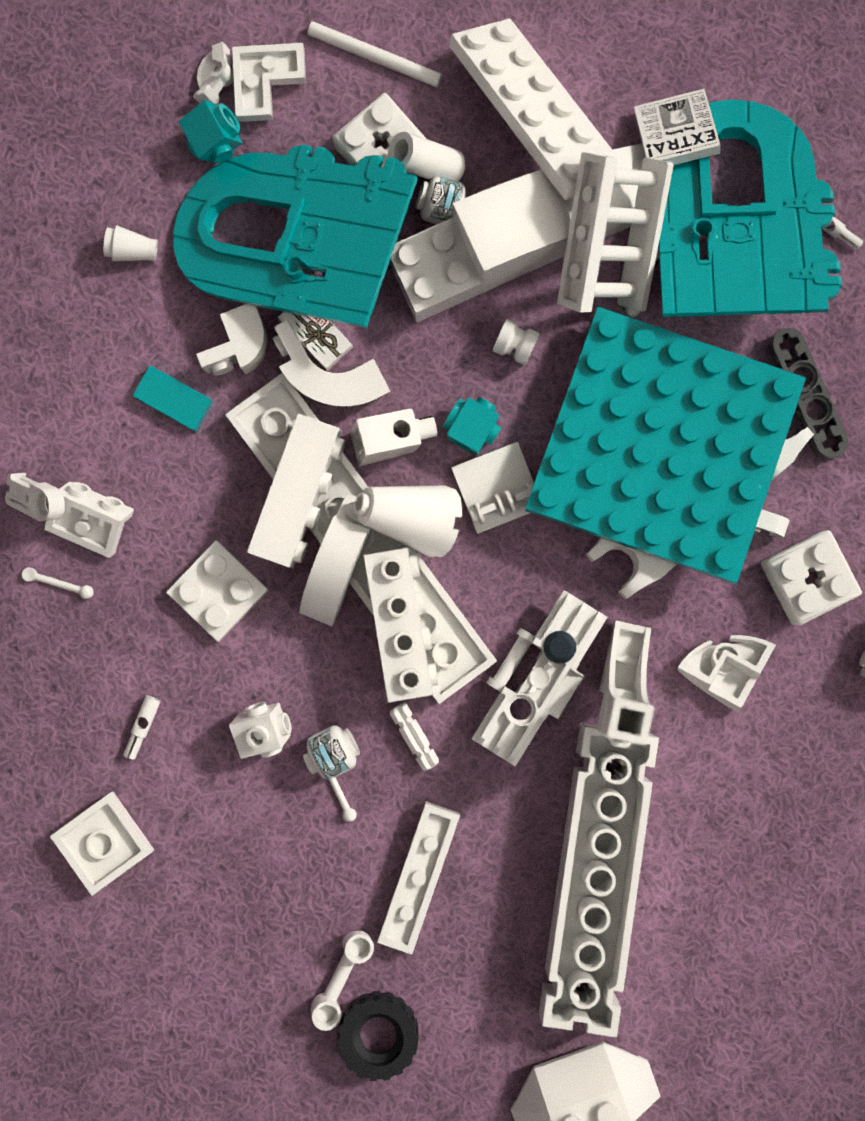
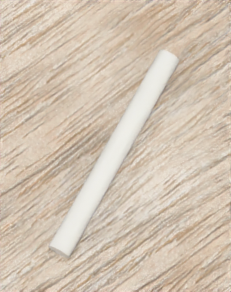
[308,21,442,88]

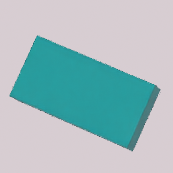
[132,365,214,432]

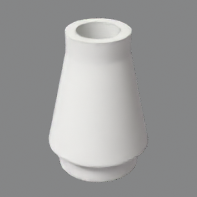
[103,226,158,262]

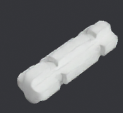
[390,703,439,771]

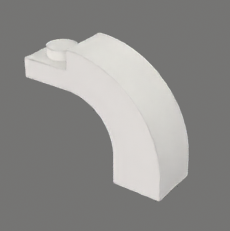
[273,320,390,406]
[299,493,371,626]

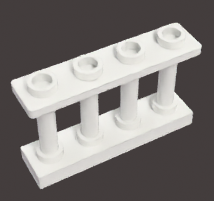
[557,152,673,312]

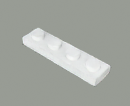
[377,801,460,955]

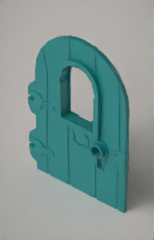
[659,99,842,317]
[173,144,418,328]

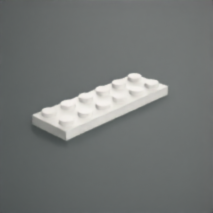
[449,19,627,200]

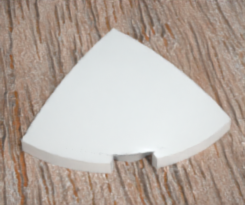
[677,635,776,713]

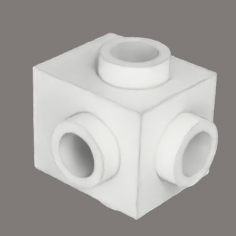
[229,702,291,759]

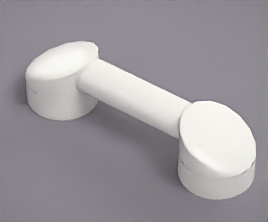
[311,931,374,1031]

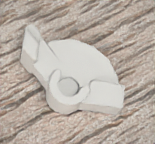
[193,42,234,104]

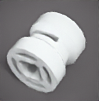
[493,318,540,366]

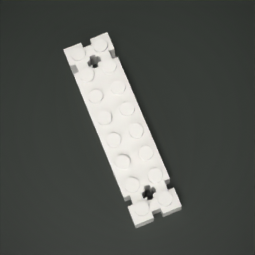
[539,723,659,1037]

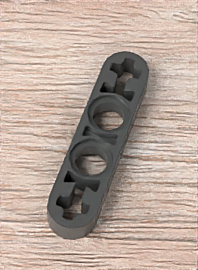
[769,328,849,460]

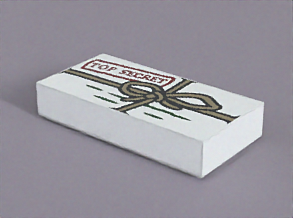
[278,312,353,371]

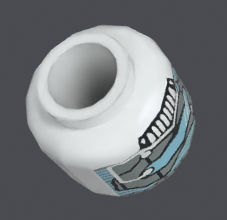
[416,177,466,225]
[303,725,360,780]

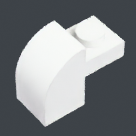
[196,304,268,376]

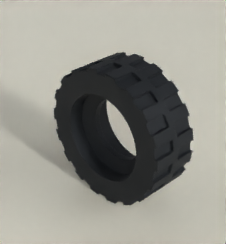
[337,991,419,1082]

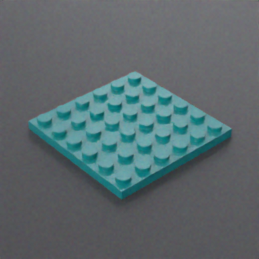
[524,307,806,585]

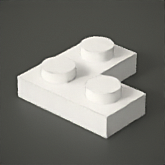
[232,43,306,122]

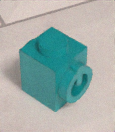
[178,100,242,163]
[443,397,502,457]

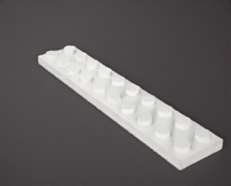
[225,373,497,704]

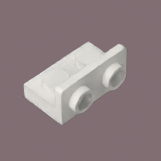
[44,482,134,558]

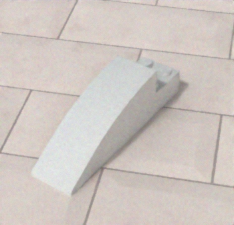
[390,143,645,322]

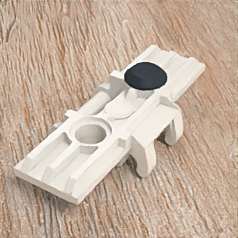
[472,590,607,766]

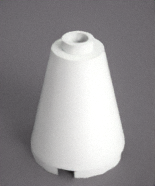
[354,485,462,557]

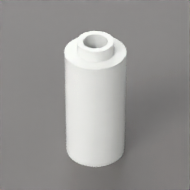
[388,132,465,181]

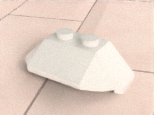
[511,1041,660,1121]

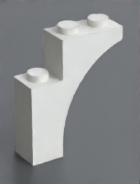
[596,620,655,746]

